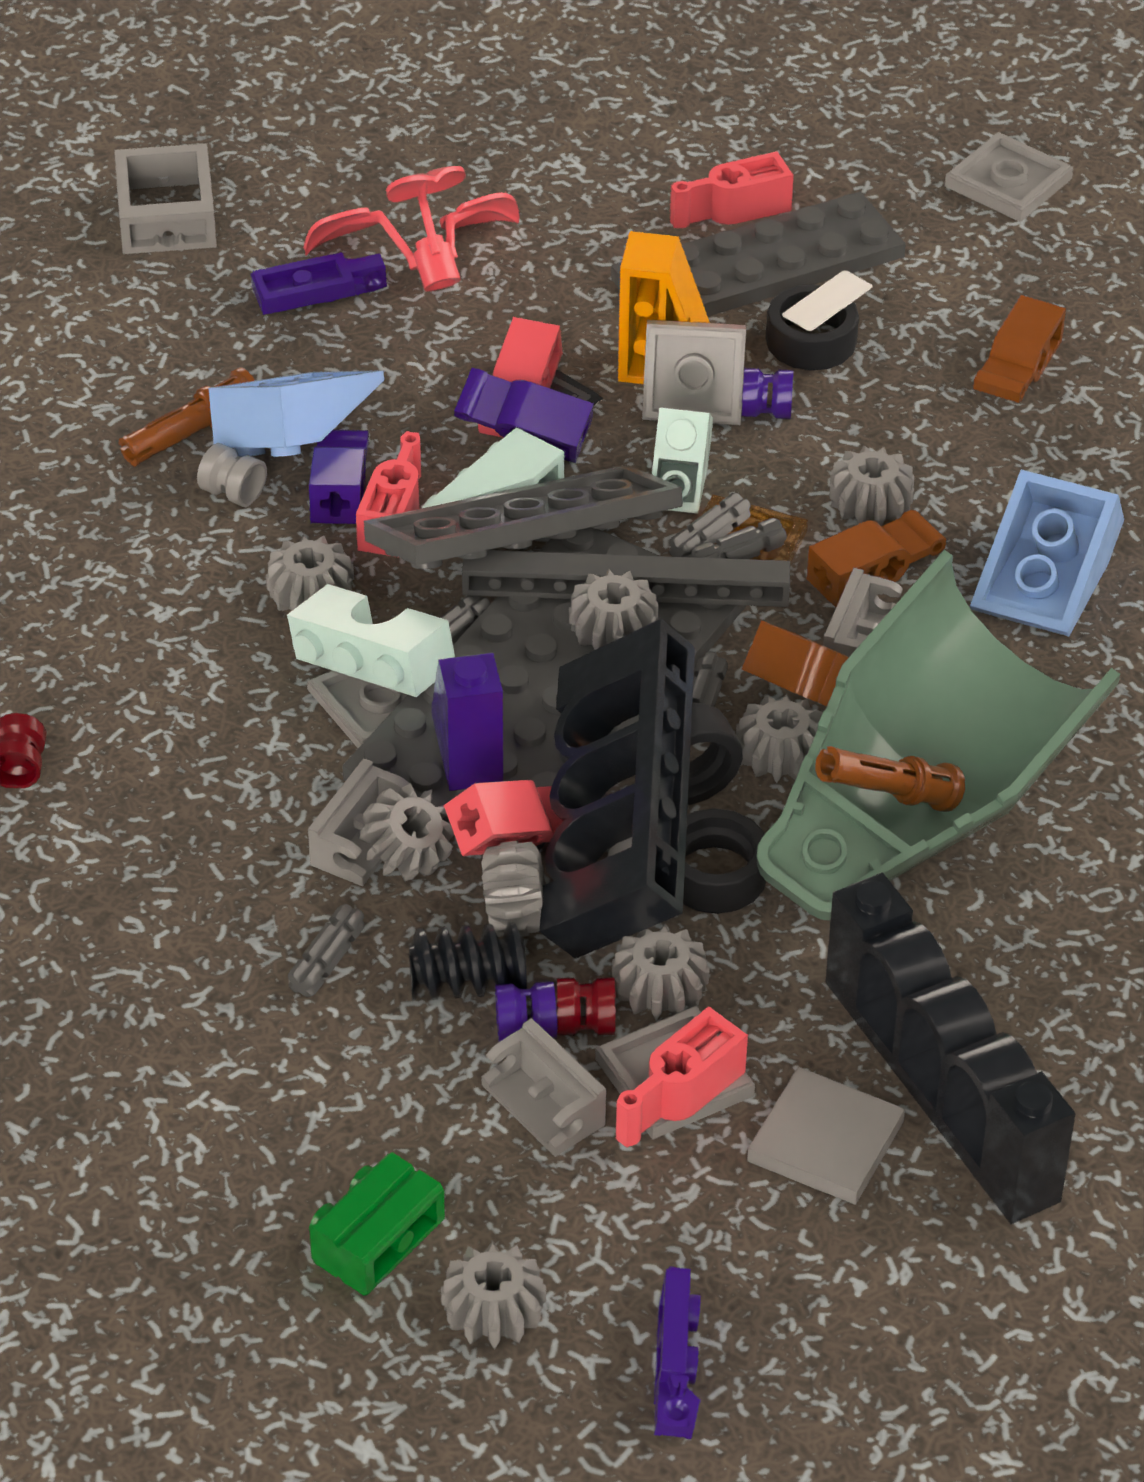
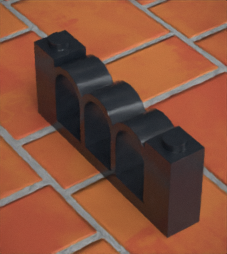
[539,619,695,959]
[825,872,1076,1224]

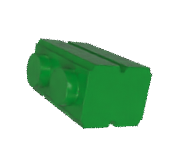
[309,1152,445,1296]

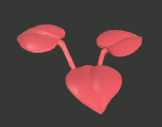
[304,166,519,291]

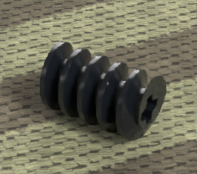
[409,922,527,1001]

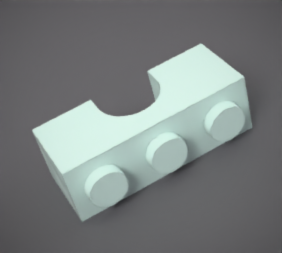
[287,584,455,697]

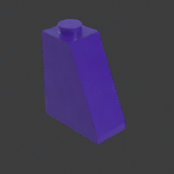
[432,653,503,791]

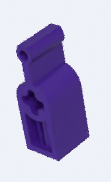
[454,368,594,463]
[309,430,369,524]

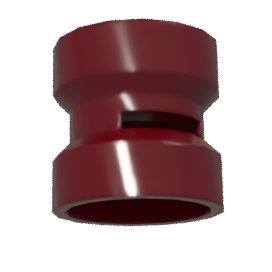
[0,713,47,788]
[557,978,616,1035]

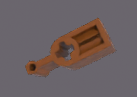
[973,295,1066,403]
[807,510,946,608]
[742,620,849,706]

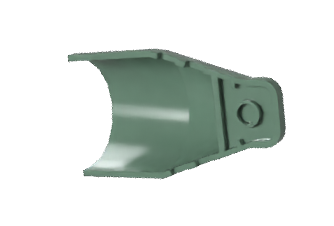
[757,549,1120,920]

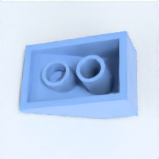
[208,371,384,457]
[970,469,1124,637]

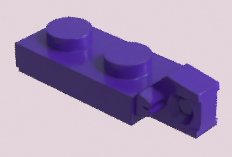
[250,252,387,315]
[654,1267,701,1439]

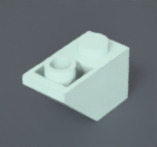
[652,408,713,514]

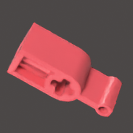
[670,151,794,228]
[478,317,563,438]
[356,431,421,557]
[444,780,563,856]
[616,1006,748,1147]

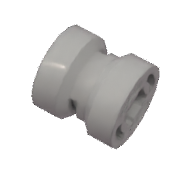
[197,443,267,507]

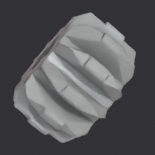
[829,445,915,526]
[266,535,354,611]
[568,569,658,650]
[736,693,822,784]
[359,783,454,882]
[481,840,546,937]
[612,923,710,1021]
[441,1240,546,1350]

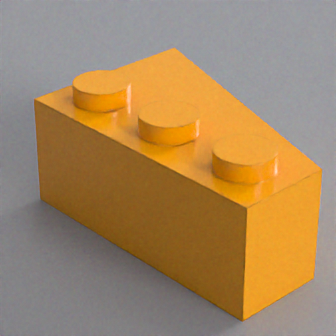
[618,231,710,384]

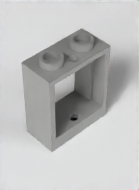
[114,143,217,254]

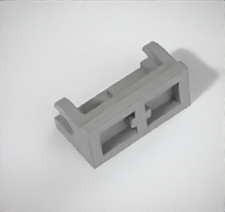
[823,568,903,657]
[308,758,410,886]
[482,1018,606,1157]

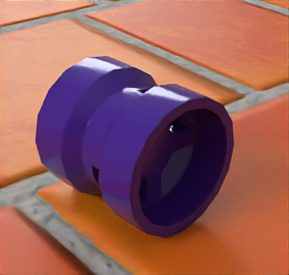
[741,368,793,419]
[495,981,557,1042]

